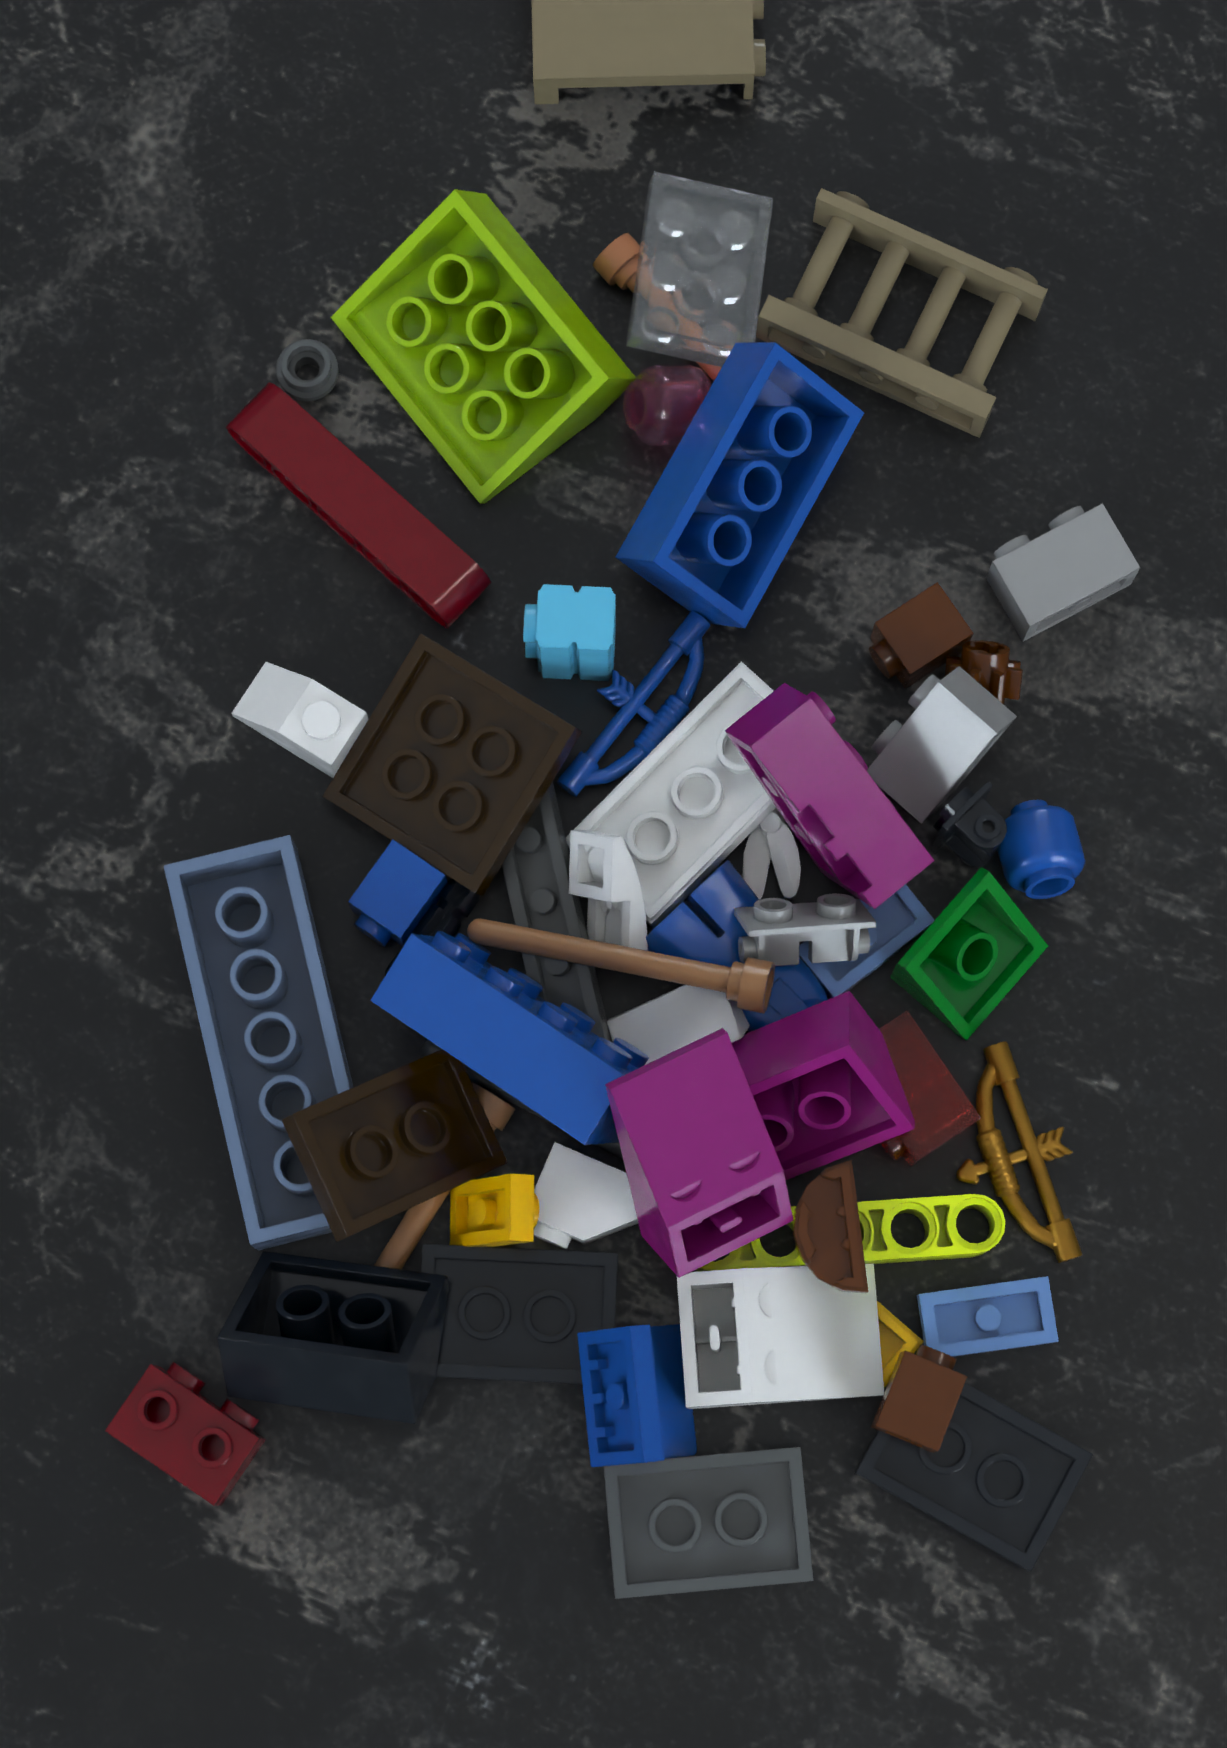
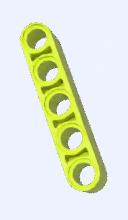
[696,1194,1006,1271]

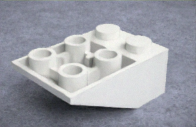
[677,1264,884,1409]

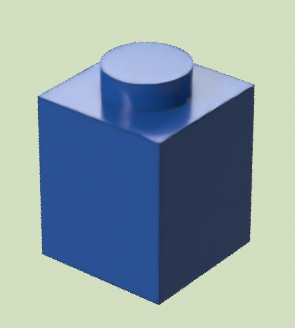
[348,839,448,947]

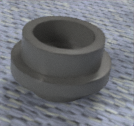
[276,339,339,401]

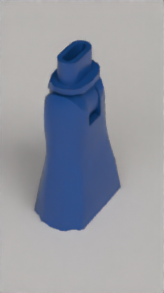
[646,860,828,1032]

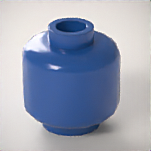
[997,800,1085,899]

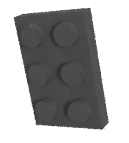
[604,1447,814,1599]

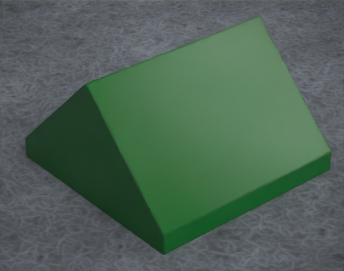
[890,867,1048,1041]

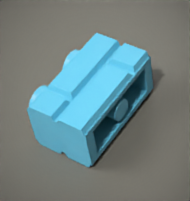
[523,584,616,681]

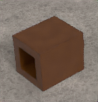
[869,582,974,689]
[871,1344,968,1453]

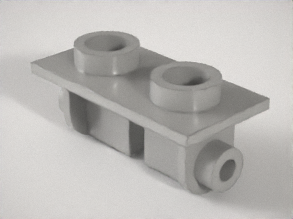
[734,893,876,966]

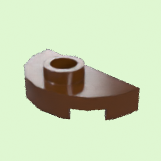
[793,1160,868,1293]

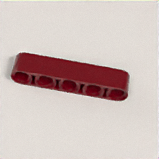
[226,382,492,629]

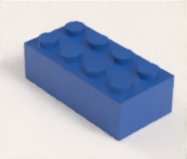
[615,342,864,628]
[370,931,649,1145]

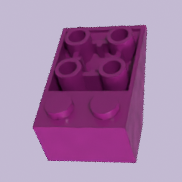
[605,1028,794,1278]

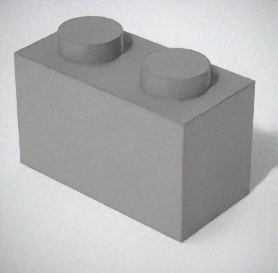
[986,503,1140,642]
[867,666,1017,824]

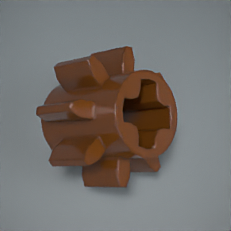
[945,640,1023,704]

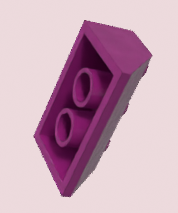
[732,991,915,1180]

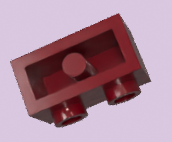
[105,1361,266,1506]

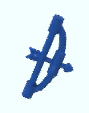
[557,611,711,797]

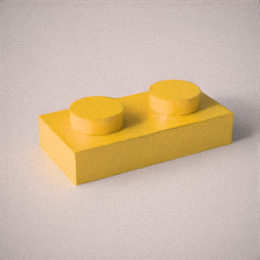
[449,1174,539,1247]

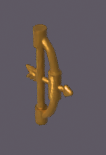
[956,1041,1083,1263]

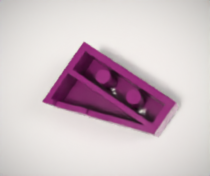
[725,683,935,909]

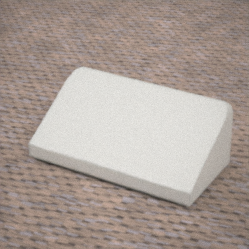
[607,985,750,1065]

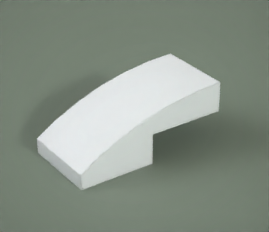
[569,829,648,951]

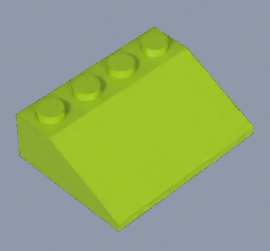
[331,189,637,504]

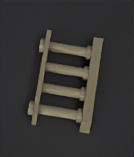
[756,188,1048,438]

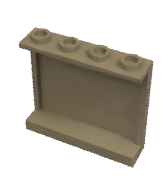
[531,0,766,104]

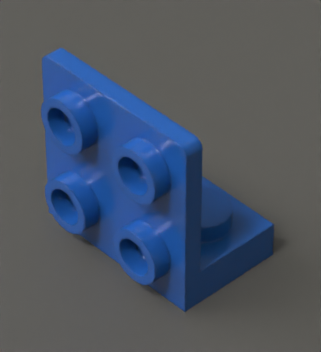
[577,1324,697,1467]

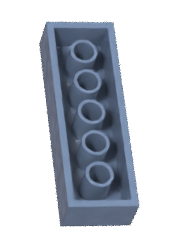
[164,835,353,1250]

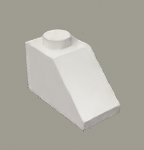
[231,662,369,778]
[534,1142,638,1250]

